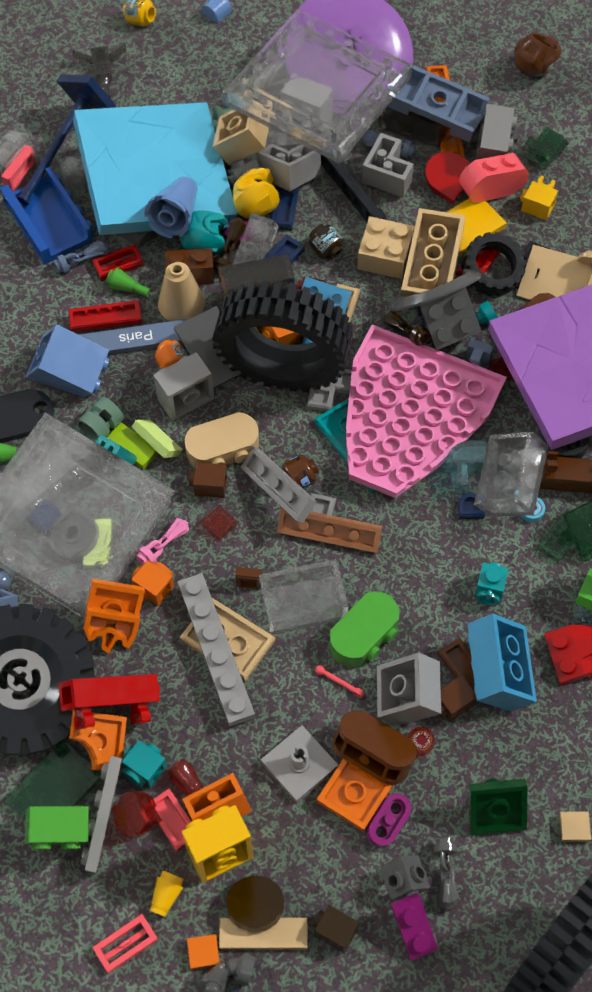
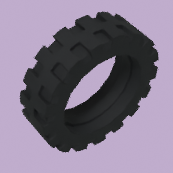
[461,232,527,296]

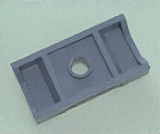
[387,62,490,143]

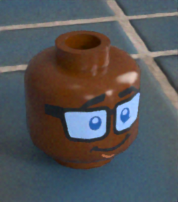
[282,454,319,489]

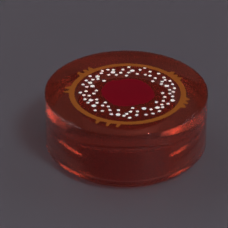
[408,727,435,756]

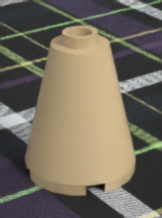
[158,262,205,321]

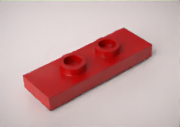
[68,300,142,333]

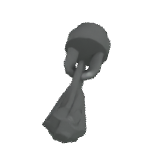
[434,838,460,911]

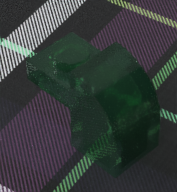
[525,126,569,169]

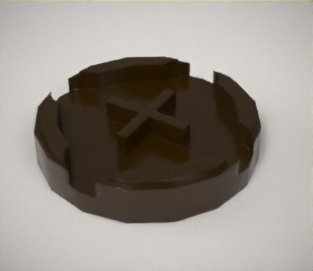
[226,875,284,933]

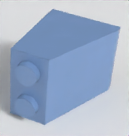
[26,324,109,397]

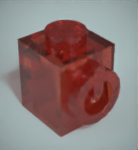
[112,791,162,837]

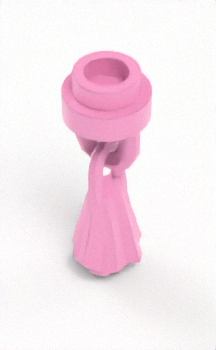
[136,518,189,566]

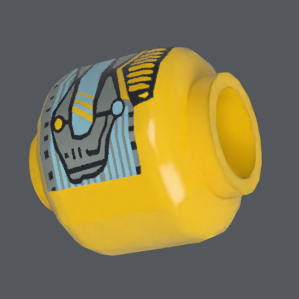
[123,0,156,27]

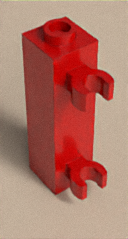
[58,674,160,730]

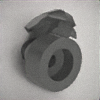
[199,954,256,992]

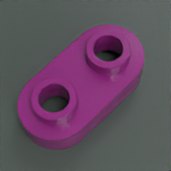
[367,793,411,847]

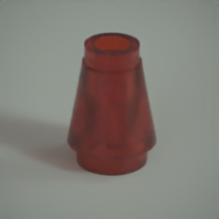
[167,758,204,796]

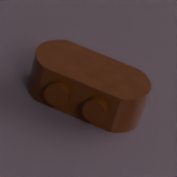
[333,710,417,785]

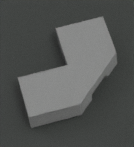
[307,369,352,412]

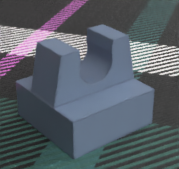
[466,338,494,366]

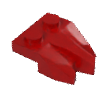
[544,625,592,685]

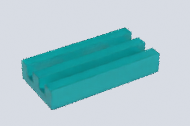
[95,435,137,465]

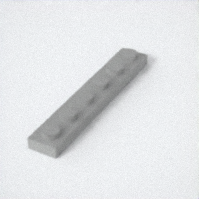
[177,573,255,727]

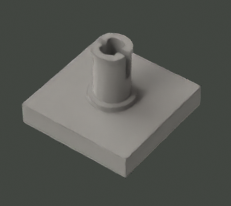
[260,725,338,803]

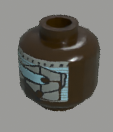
[309,224,343,259]

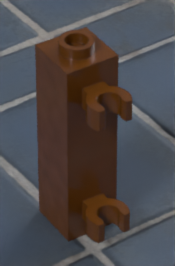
[532,451,592,494]

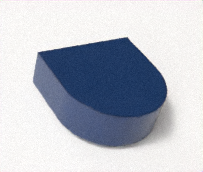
[458,493,485,519]

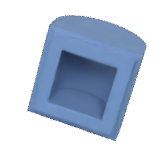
[201,0,231,24]

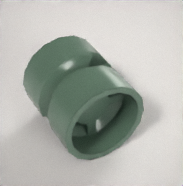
[77,397,124,442]

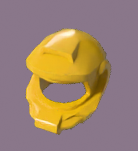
[233,168,280,220]

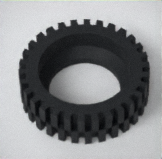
[212,280,353,392]
[503,874,592,992]

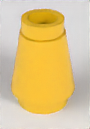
[150,871,184,917]

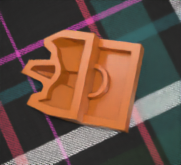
[84,578,145,653]

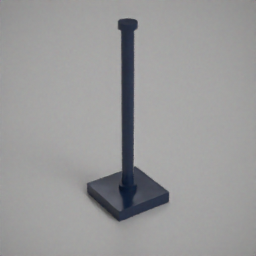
[17,75,116,206]

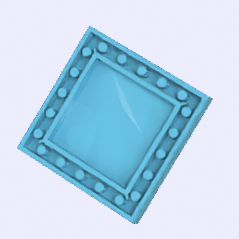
[73,102,237,235]

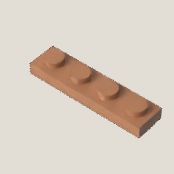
[277,507,383,553]

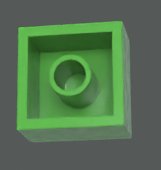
[25,806,89,850]

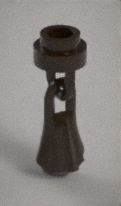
[213,217,247,273]
[384,310,430,346]

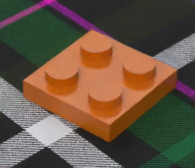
[316,759,394,832]

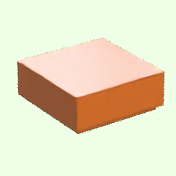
[187,934,220,970]

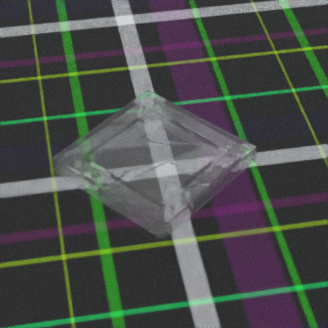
[223,9,413,164]
[0,412,175,619]

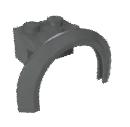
[389,269,482,350]

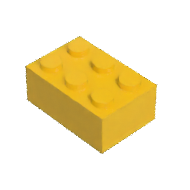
[182,805,254,884]

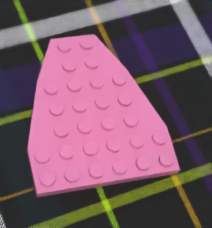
[346,325,507,498]

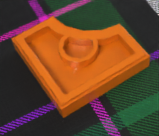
[69,710,127,773]

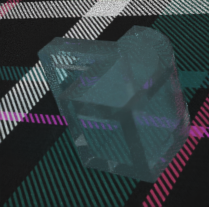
[445,440,487,496]

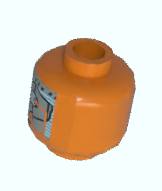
[154,339,189,369]

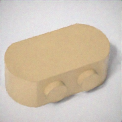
[185,412,259,468]

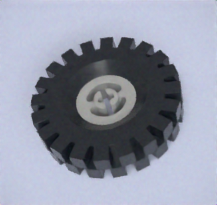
[0,603,96,757]

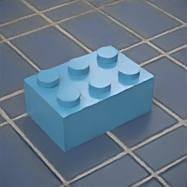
[467,613,537,711]

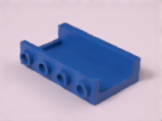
[0,167,94,265]

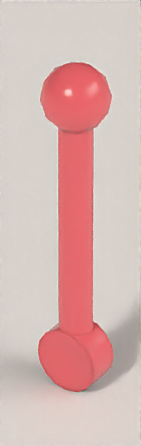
[315,665,365,699]

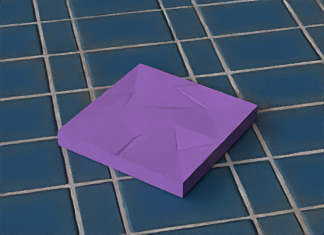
[489,285,592,450]

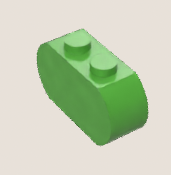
[330,591,399,667]

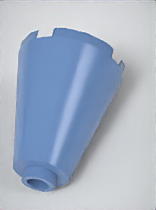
[144,177,198,238]

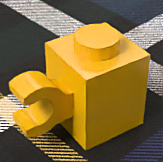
[520,176,558,220]

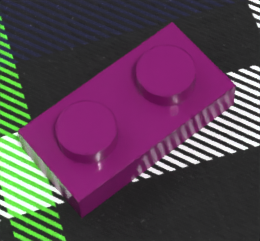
[390,893,438,961]

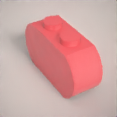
[459,153,529,203]

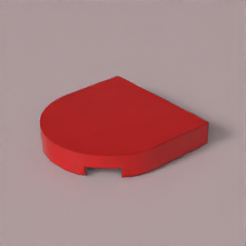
[425,152,471,204]

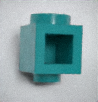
[475,562,509,606]
[121,740,167,788]

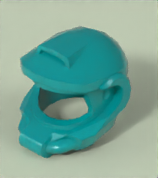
[180,211,228,256]

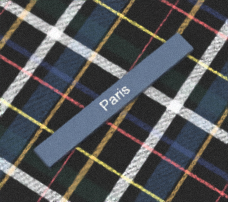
[39,319,188,355]

